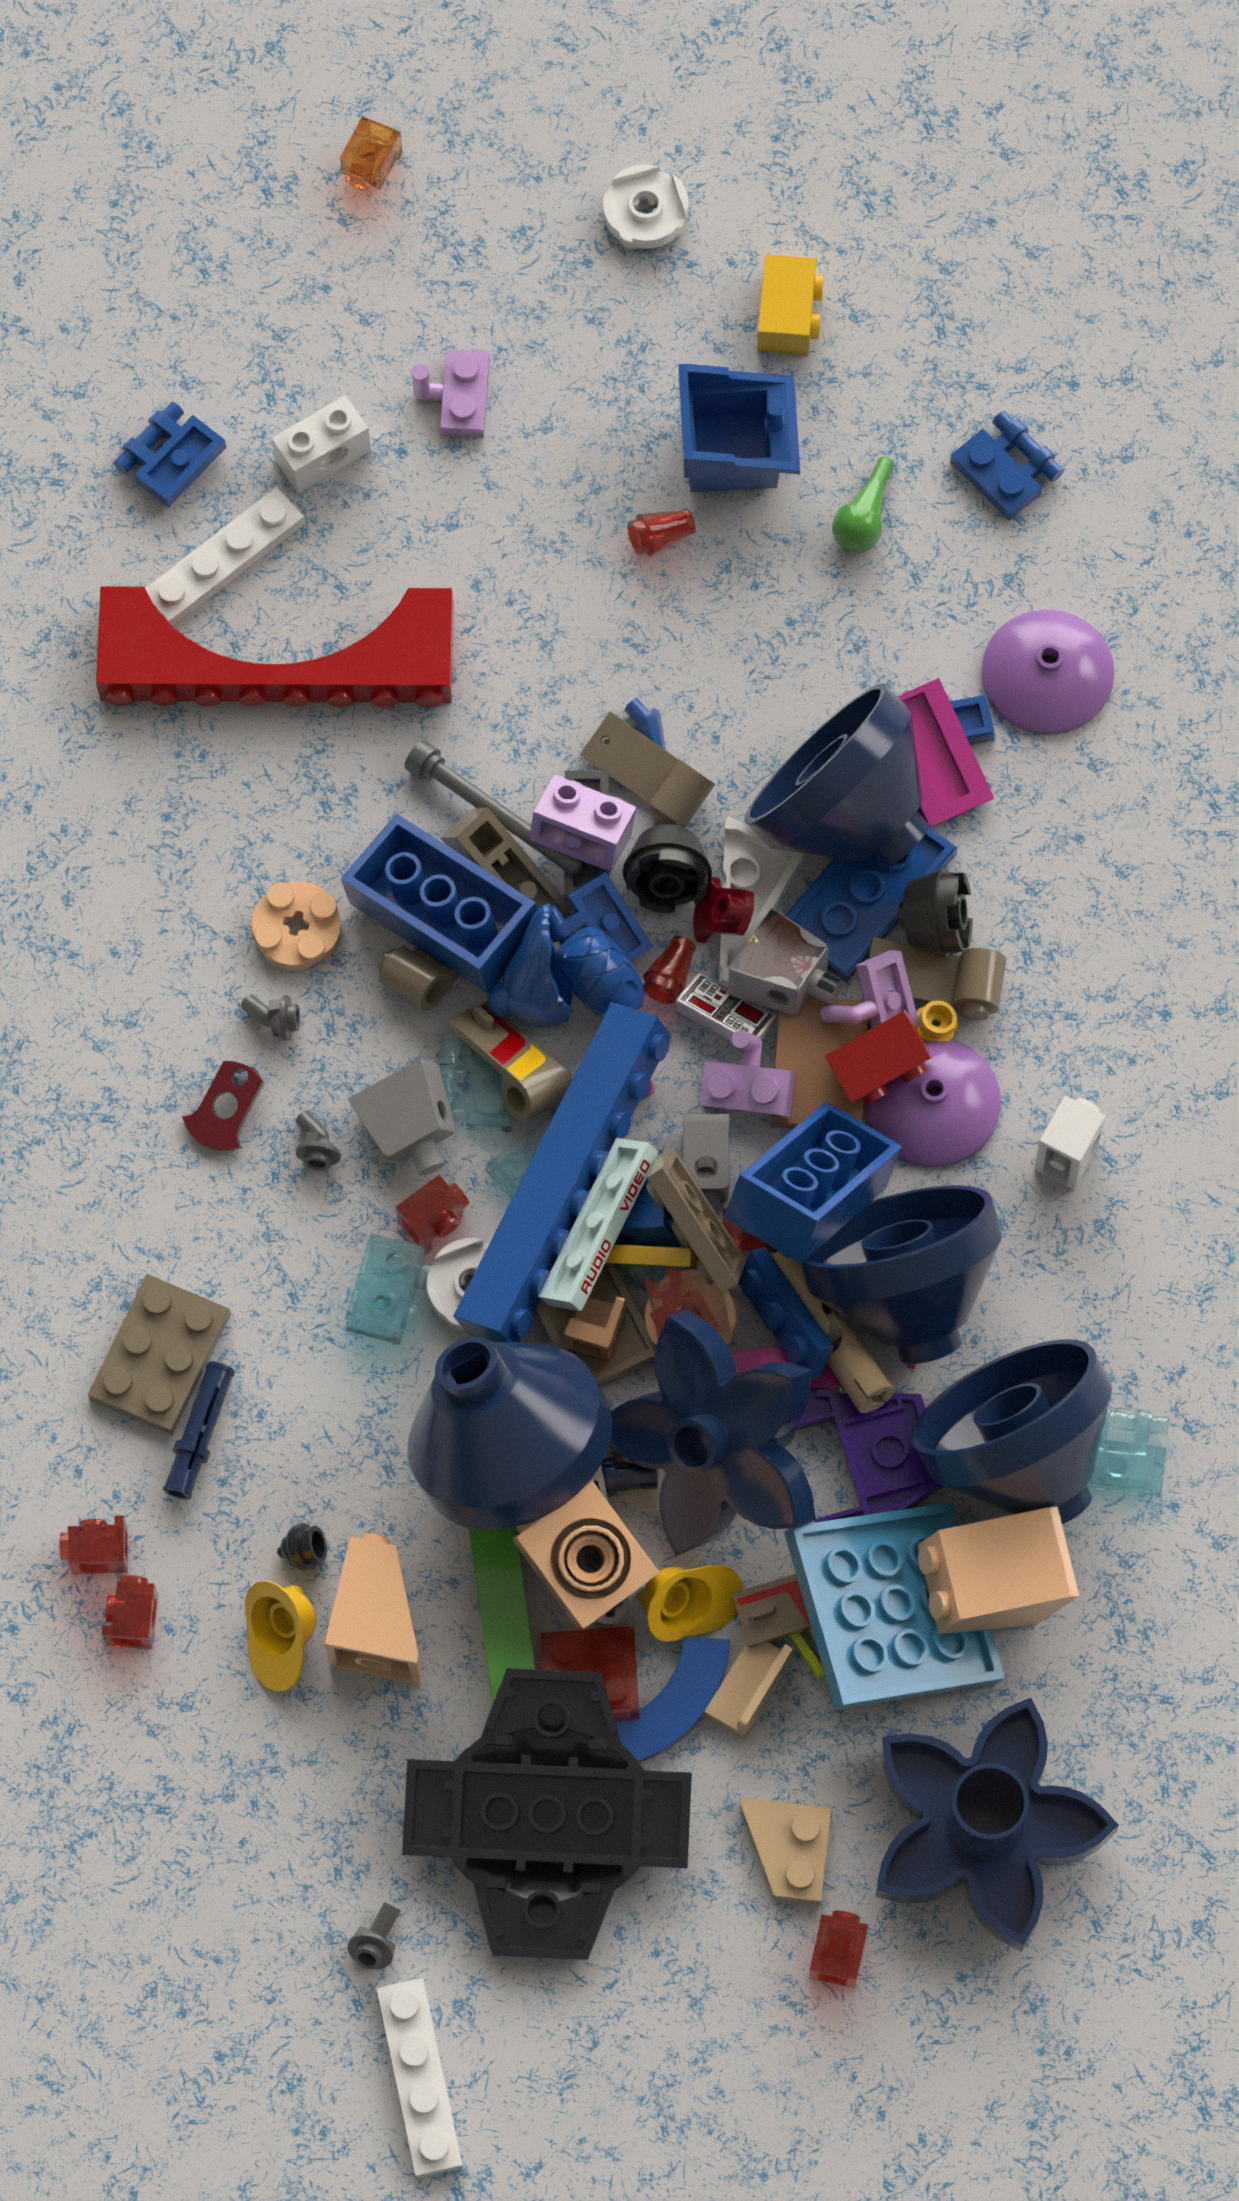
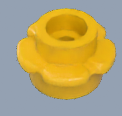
[916,1001,958,1041]

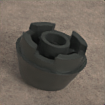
[623,824,712,913]
[899,868,973,958]

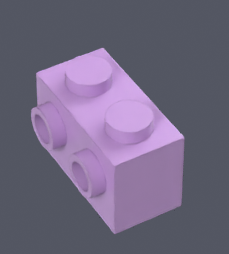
[529,774,637,872]

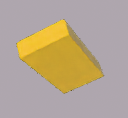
[605,1245,699,1268]

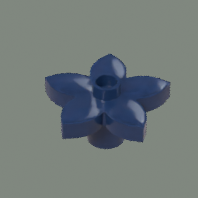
[610,1309,816,1556]
[875,1698,1119,1952]

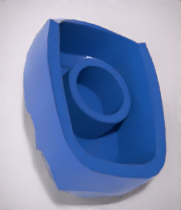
[556,927,645,1018]

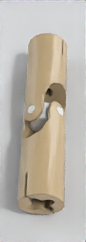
[772,1252,894,1413]

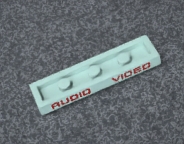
[538,1138,659,1311]

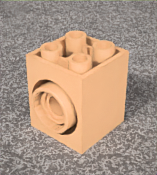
[512,1481,660,1630]

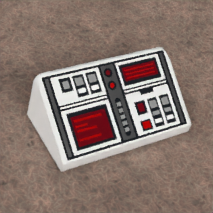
[676,973,776,1042]

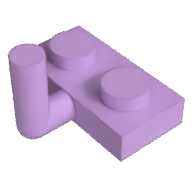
[411,350,490,437]
[820,950,920,1028]
[699,1030,796,1117]

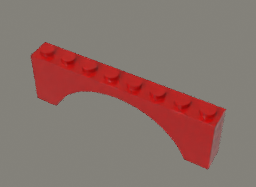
[96,586,454,707]

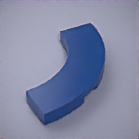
[615,1637,730,1764]

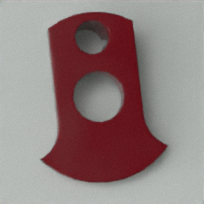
[693,876,755,944]
[182,1061,265,1151]

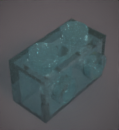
[345,1233,431,1345]

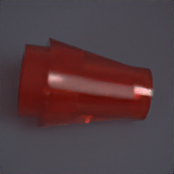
[627,508,696,556]
[643,935,696,1004]

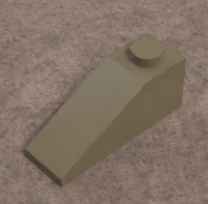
[440,808,572,917]

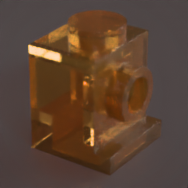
[340,116,403,190]

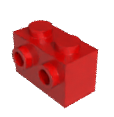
[824,1010,933,1106]

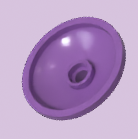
[982,610,1114,734]
[865,1039,1001,1167]

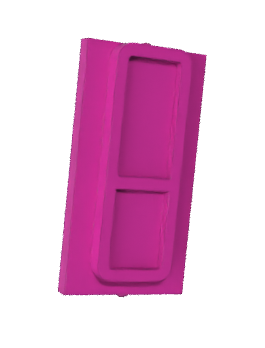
[898,678,994,828]

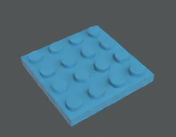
[784,1502,1005,1711]

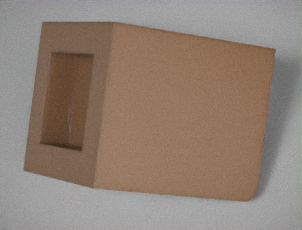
[564,1296,626,1361]

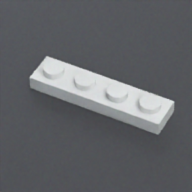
[145,487,305,626]
[377,1978,463,2179]

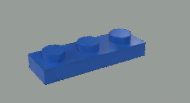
[738,1248,834,1379]

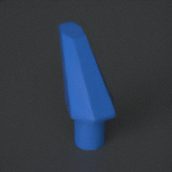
[624,698,666,750]

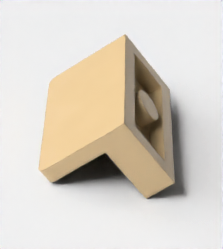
[704,1642,794,1739]

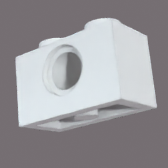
[271,395,371,494]
[1034,1095,1106,1191]

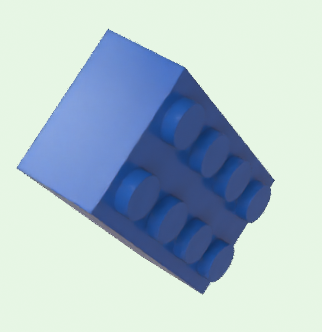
[341,813,538,993]
[723,1101,902,1264]

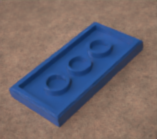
[785,827,958,983]

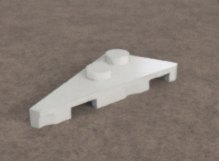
[719,816,804,988]

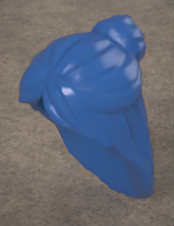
[487,904,574,1028]

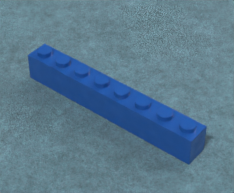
[453,1002,671,1343]

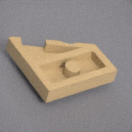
[740,1797,832,1905]

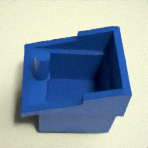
[678,364,800,492]

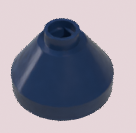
[744,683,929,869]
[800,1185,1002,1364]
[408,1337,612,1530]
[911,1339,1112,1524]

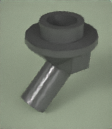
[241,994,300,1040]
[295,1111,341,1170]
[347,1902,401,1969]

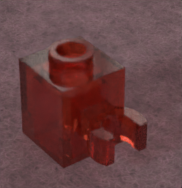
[644,1266,722,1333]
[809,1910,869,1989]

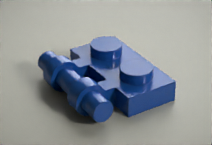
[113,401,227,508]
[950,411,1064,521]
[549,872,654,962]

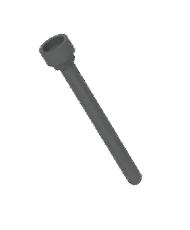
[404,740,582,875]

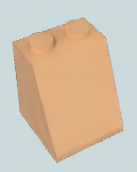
[918,1507,1079,1634]
[324,1533,423,1685]

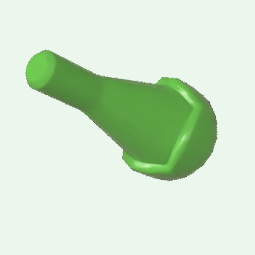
[832,457,894,553]

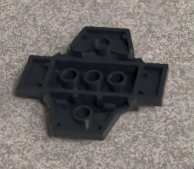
[402,1668,692,1960]

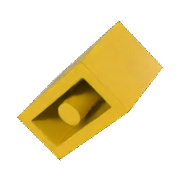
[757,254,824,355]

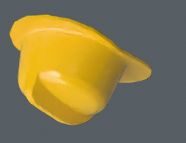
[636,1565,743,1642]
[244,1580,316,1692]

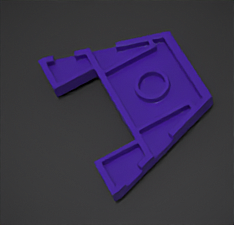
[796,1390,945,1523]

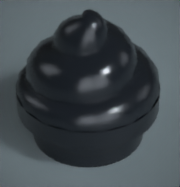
[276,1523,327,1570]

